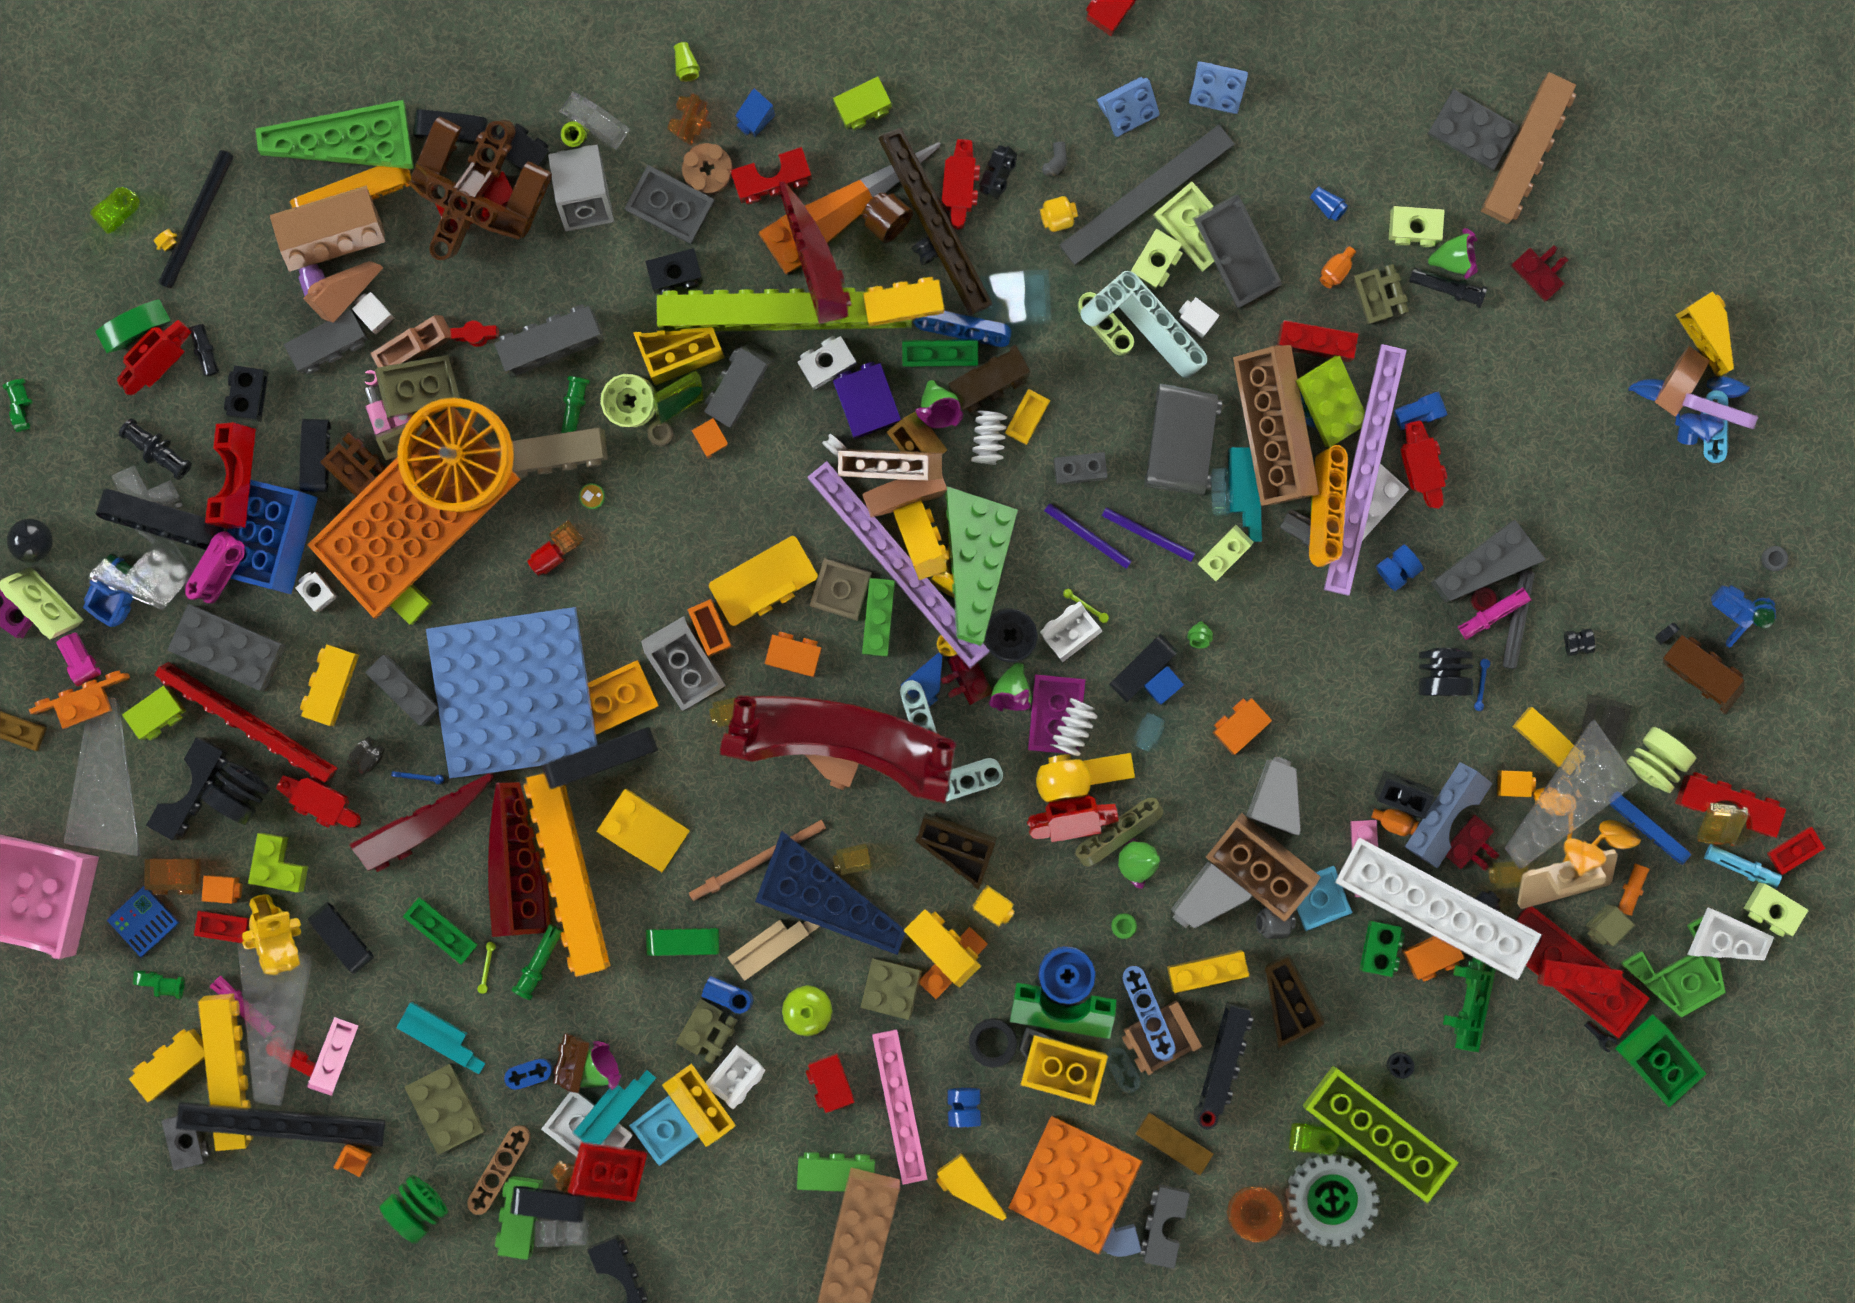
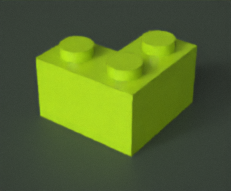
[248,833,308,893]

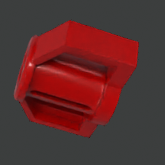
[450,320,499,347]

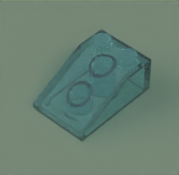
[974,270,1051,326]

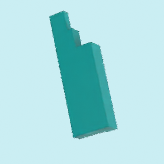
[1228,447,1262,542]
[396,1002,486,1074]
[572,1070,656,1145]

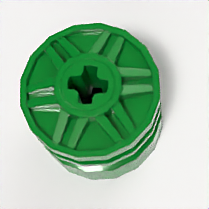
[379,1174,448,1244]

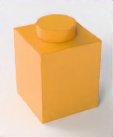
[1497,771,1536,797]

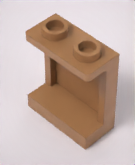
[1122,1000,1202,1075]

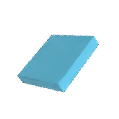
[1296,866,1353,931]
[629,1096,699,1166]

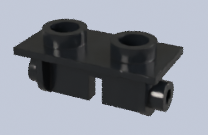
[979,145,1018,200]

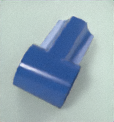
[1393,391,1448,430]
[702,976,754,1013]

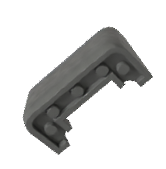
[1144,384,1222,495]

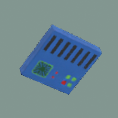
[107,886,180,957]

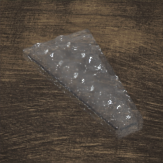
[64,697,140,856]
[1505,720,1638,869]

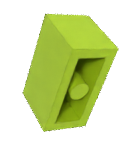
[833,77,892,130]
[122,686,186,741]

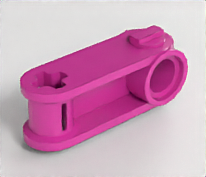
[185,532,244,604]

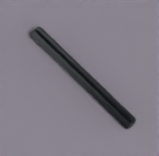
[159,150,233,289]

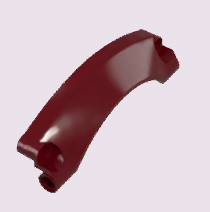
[720,695,955,803]

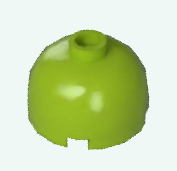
[782,985,832,1037]

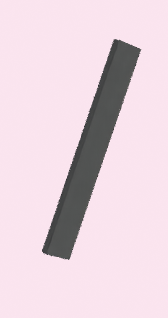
[1060,125,1234,266]

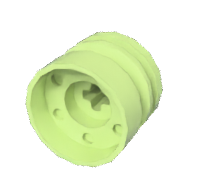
[601,374,658,427]
[1626,727,1696,793]

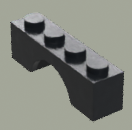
[146,737,228,841]
[587,1235,648,1303]

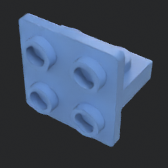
[1189,62,1248,114]
[1097,77,1160,137]

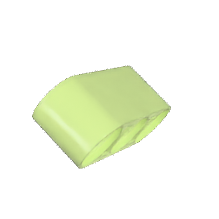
[1077,292,1134,356]

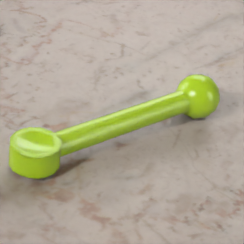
[1063,589,1109,623]
[477,942,496,994]

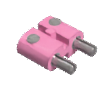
[365,386,414,435]

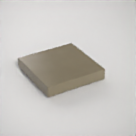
[810,558,872,621]

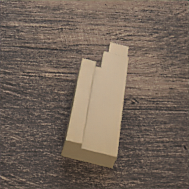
[727,919,820,981]

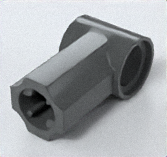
[1279,509,1311,548]

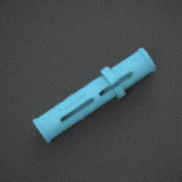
[1704,844,1782,889]

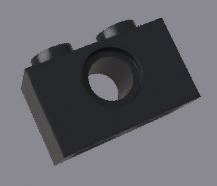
[645,248,703,295]

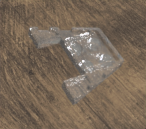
[88,529,194,610]

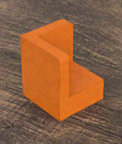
[692,418,728,459]
[334,1144,373,1177]

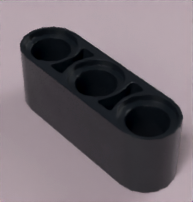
[413,109,488,145]
[299,419,331,492]
[1109,634,1178,702]
[308,902,374,974]
[510,1186,586,1223]

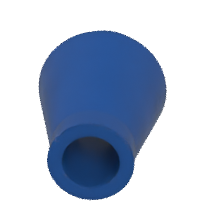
[1310,186,1348,222]

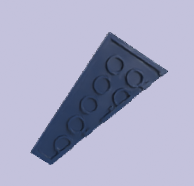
[755,831,906,955]

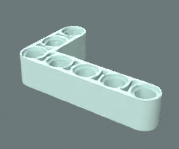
[1081,271,1207,378]
[900,680,1003,801]

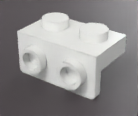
[1040,602,1102,662]
[705,1045,765,1109]

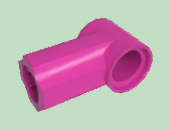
[56,632,101,687]

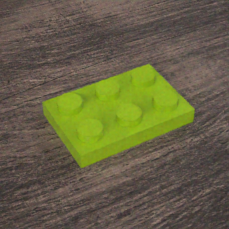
[1295,356,1365,447]

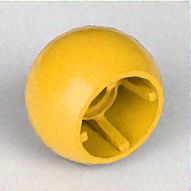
[1036,754,1091,803]

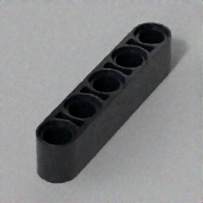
[95,489,224,550]
[541,727,658,790]

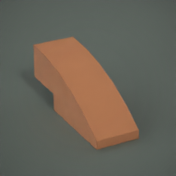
[370,315,451,367]
[1655,346,1710,417]
[863,476,947,518]

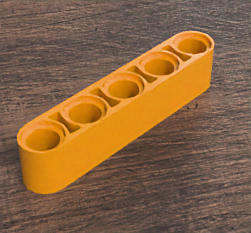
[290,166,411,208]
[1309,445,1348,567]

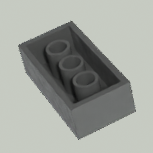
[494,305,605,377]
[168,604,286,691]

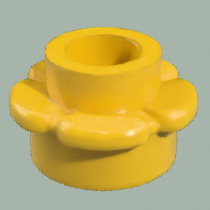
[154,229,177,252]

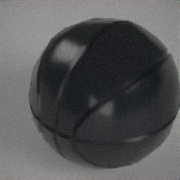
[7,518,53,563]

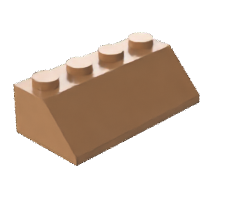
[270,185,385,272]
[1206,813,1321,922]

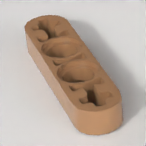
[467,1125,531,1215]

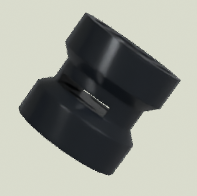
[1564,628,1595,656]

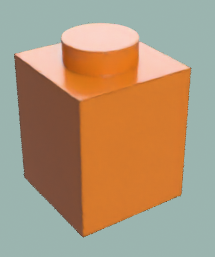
[202,875,243,904]

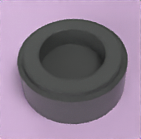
[1761,546,1788,572]

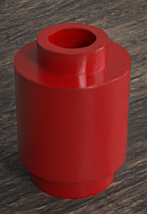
[527,540,566,576]

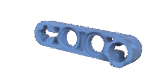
[1122,966,1176,1062]

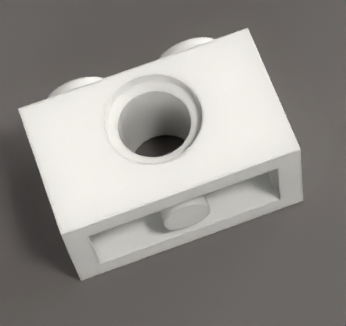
[798,336,857,390]

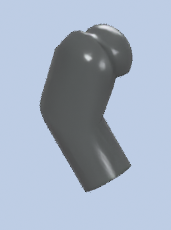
[1042,142,1067,177]

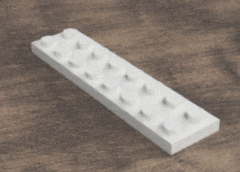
[1335,838,1541,980]

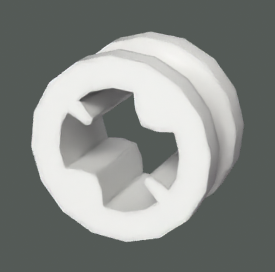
[822,434,847,457]

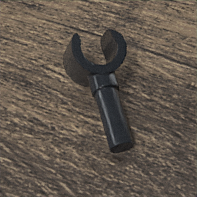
[1584,1021,1617,1052]

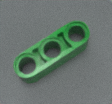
[646,928,720,956]

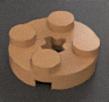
[682,143,733,195]

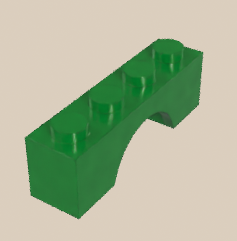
[1010,982,1116,1039]

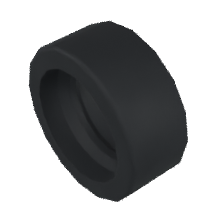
[969,1018,1017,1068]

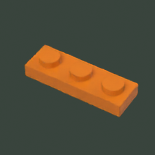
[919,926,988,999]

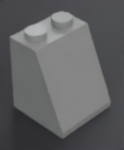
[548,145,614,232]
[1246,757,1301,835]
[1171,862,1252,928]

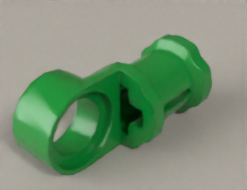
[2,378,32,432]
[133,970,185,999]

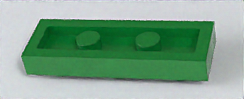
[902,339,978,367]
[403,897,478,965]

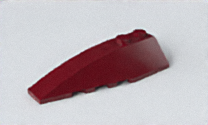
[779,181,852,324]
[349,773,495,872]
[488,782,550,937]

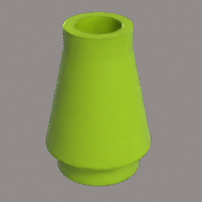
[674,42,700,82]
[561,121,587,147]

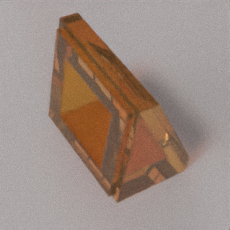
[549,520,584,554]

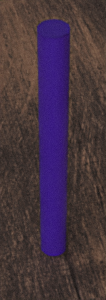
[1044,503,1131,569]
[1102,507,1195,562]

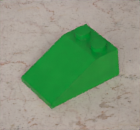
[1615,1014,1706,1107]

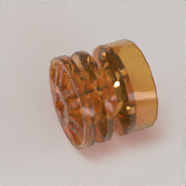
[1227,1186,1284,1242]

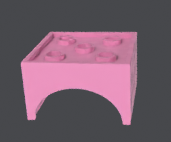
[0,835,99,959]

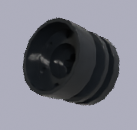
[984,608,1038,662]
[1419,648,1473,696]
[201,761,270,825]

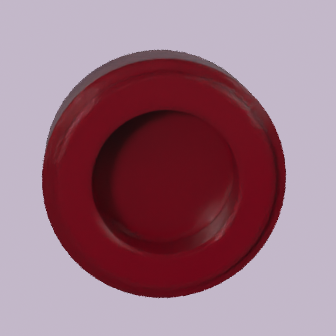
[1471,587,1497,612]

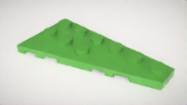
[256,100,414,169]
[945,486,1018,646]

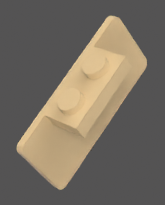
[1518,849,1618,909]

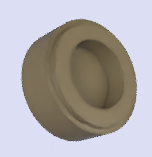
[648,420,673,446]

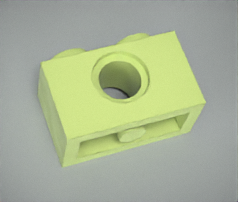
[1389,206,1444,247]
[1131,229,1183,290]
[1198,525,1254,581]
[1743,883,1808,937]

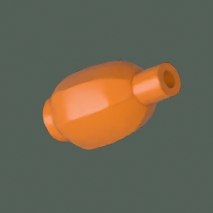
[1319,246,1356,289]
[1371,808,1419,837]

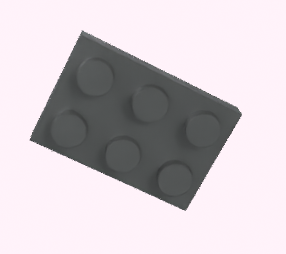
[1428,89,1519,171]
[624,165,715,245]

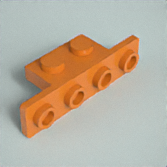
[29,670,130,729]

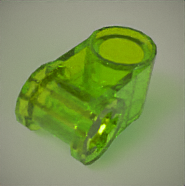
[90,187,140,234]
[1288,1123,1339,1154]

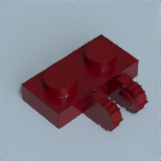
[1510,245,1568,302]
[940,655,993,705]
[1445,815,1500,872]

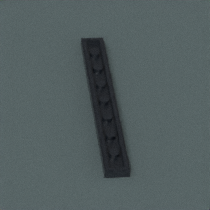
[176,1102,385,1147]

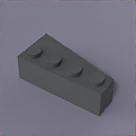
[1430,520,1546,602]

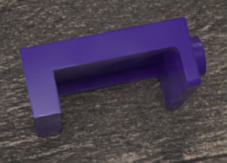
[833,362,901,439]

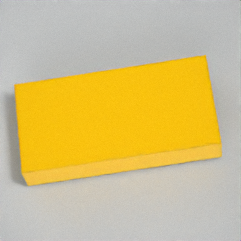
[1004,389,1050,445]
[1083,753,1135,785]

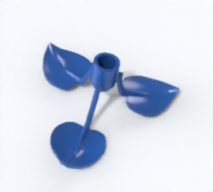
[1628,376,1750,445]

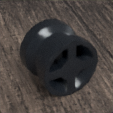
[912,236,939,266]
[1387,1052,1415,1079]

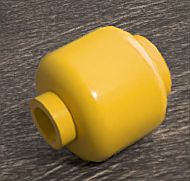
[1040,196,1078,232]

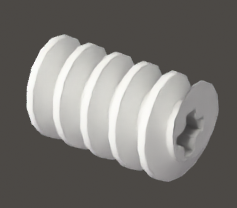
[971,411,1008,465]
[1050,698,1098,756]

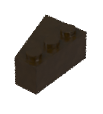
[948,345,1030,414]
[915,812,997,890]
[1265,953,1325,1048]

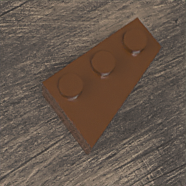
[1663,635,1744,714]

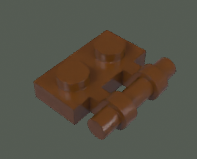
[320,432,386,497]
[553,1033,589,1093]

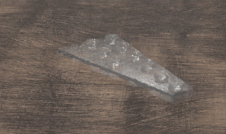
[237,943,313,1106]

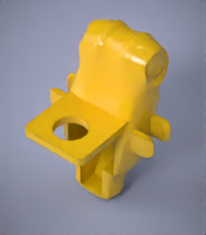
[242,894,301,975]

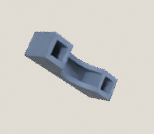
[1405,762,1493,868]

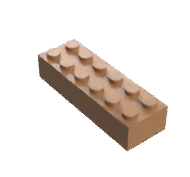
[1233,345,1319,506]
[817,1168,900,1303]

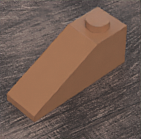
[303,261,383,323]
[805,755,859,790]

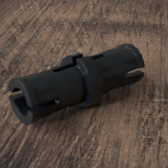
[189,324,220,377]

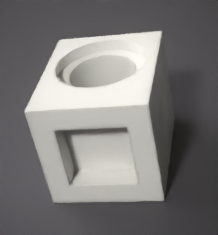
[352,292,394,334]
[1178,297,1220,338]
[295,572,338,613]

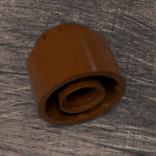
[862,193,913,244]

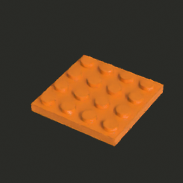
[1009,1116,1143,1254]

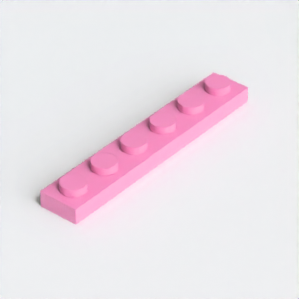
[872,1029,928,1185]

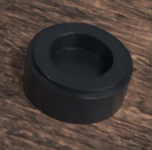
[1655,622,1680,645]

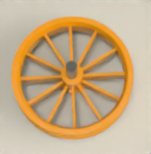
[398,398,514,512]

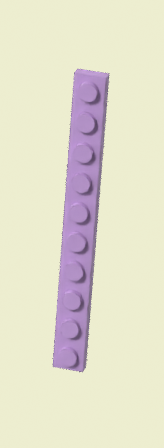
[1324,344,1406,596]
[807,461,989,668]

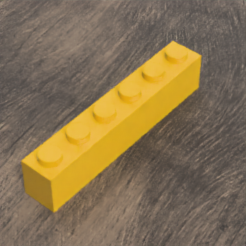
[198,993,254,1151]

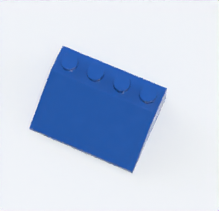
[227,480,318,594]

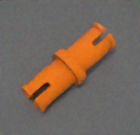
[1618,863,1650,916]

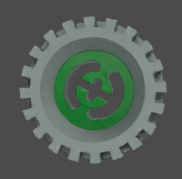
[1285,1152,1379,1247]

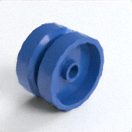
[1038,946,1095,1004]

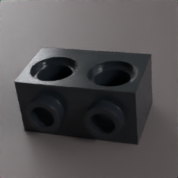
[224,365,269,422]

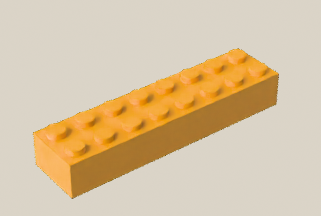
[524,773,610,976]

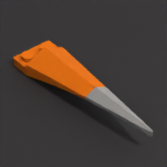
[759,143,940,275]

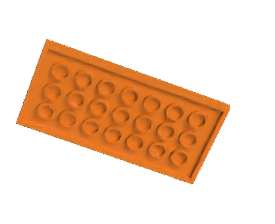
[307,408,521,619]

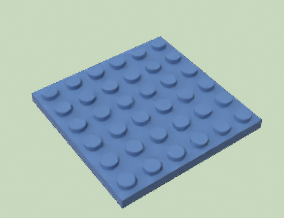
[426,607,597,779]

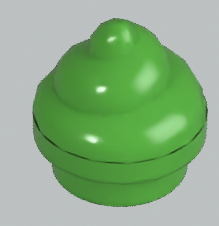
[1187,621,1213,648]

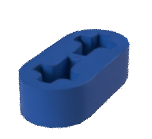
[504,1058,553,1090]

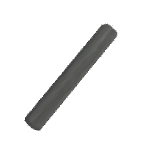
[1503,570,1535,669]

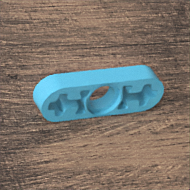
[1704,390,1728,463]

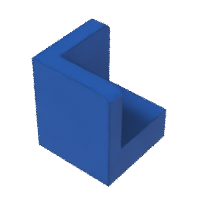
[1143,667,1184,705]

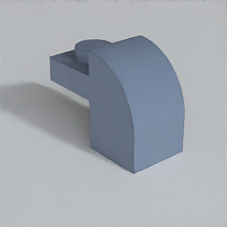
[1103,1224,1141,1257]

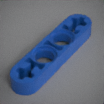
[914,311,1012,347]
[1607,792,1691,865]

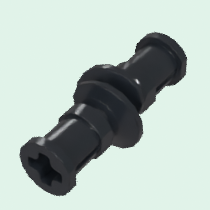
[119,418,192,480]

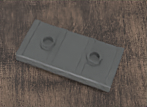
[1192,194,1282,308]

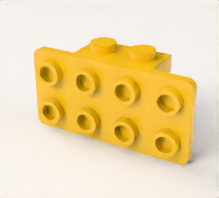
[709,536,818,626]

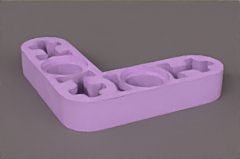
[1682,393,1758,429]

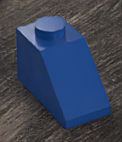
[735,88,775,137]
[901,653,942,707]

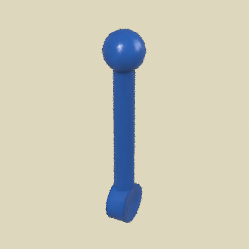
[1474,659,1490,711]
[391,771,444,785]

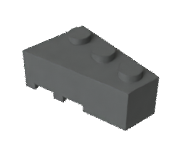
[704,341,777,427]

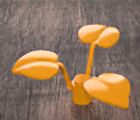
[1532,788,1641,876]

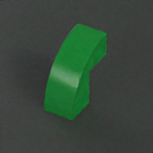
[95,299,171,353]

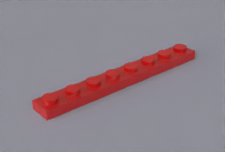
[155,662,338,782]

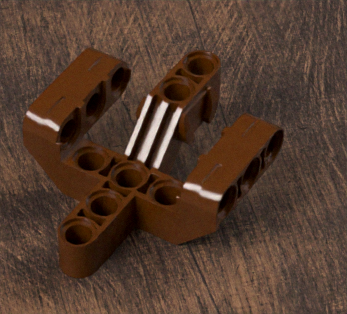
[408,116,552,261]

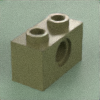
[1585,905,1634,947]

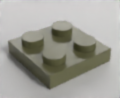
[860,958,922,1020]

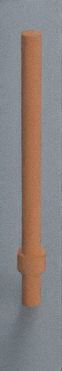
[689,819,826,902]

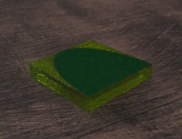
[653,371,704,423]

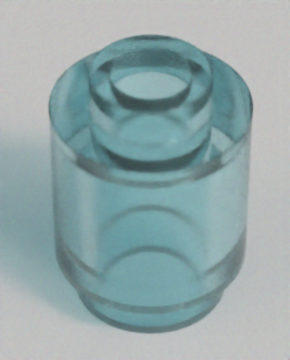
[1133,713,1166,752]

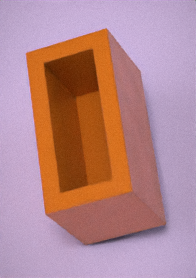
[687,599,733,657]
[765,632,822,677]
[1212,698,1272,755]
[1402,936,1464,982]

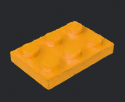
[588,660,659,735]

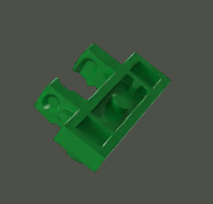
[1443,957,1496,1052]

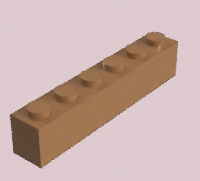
[1481,72,1576,224]

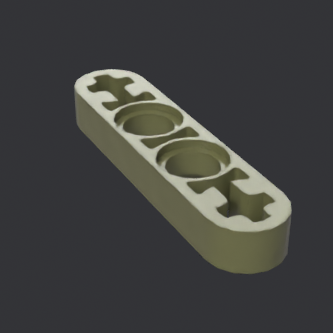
[1076,797,1164,866]

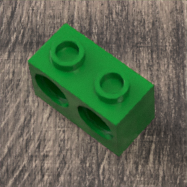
[1359,920,1405,977]

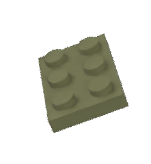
[374,355,460,419]
[405,1063,484,1155]

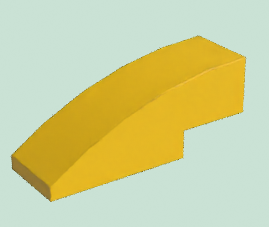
[1512,707,1585,776]

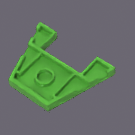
[1621,915,1726,1018]

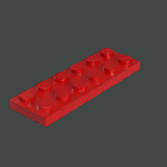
[1515,906,1650,1038]

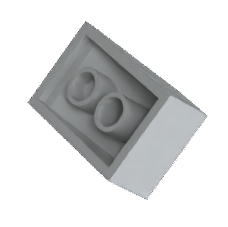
[641,616,726,711]

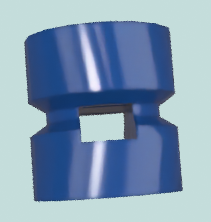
[1375,544,1424,591]
[947,1088,981,1127]

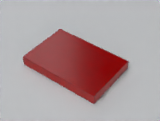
[568,1142,648,1202]

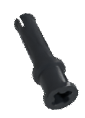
[1409,267,1487,308]

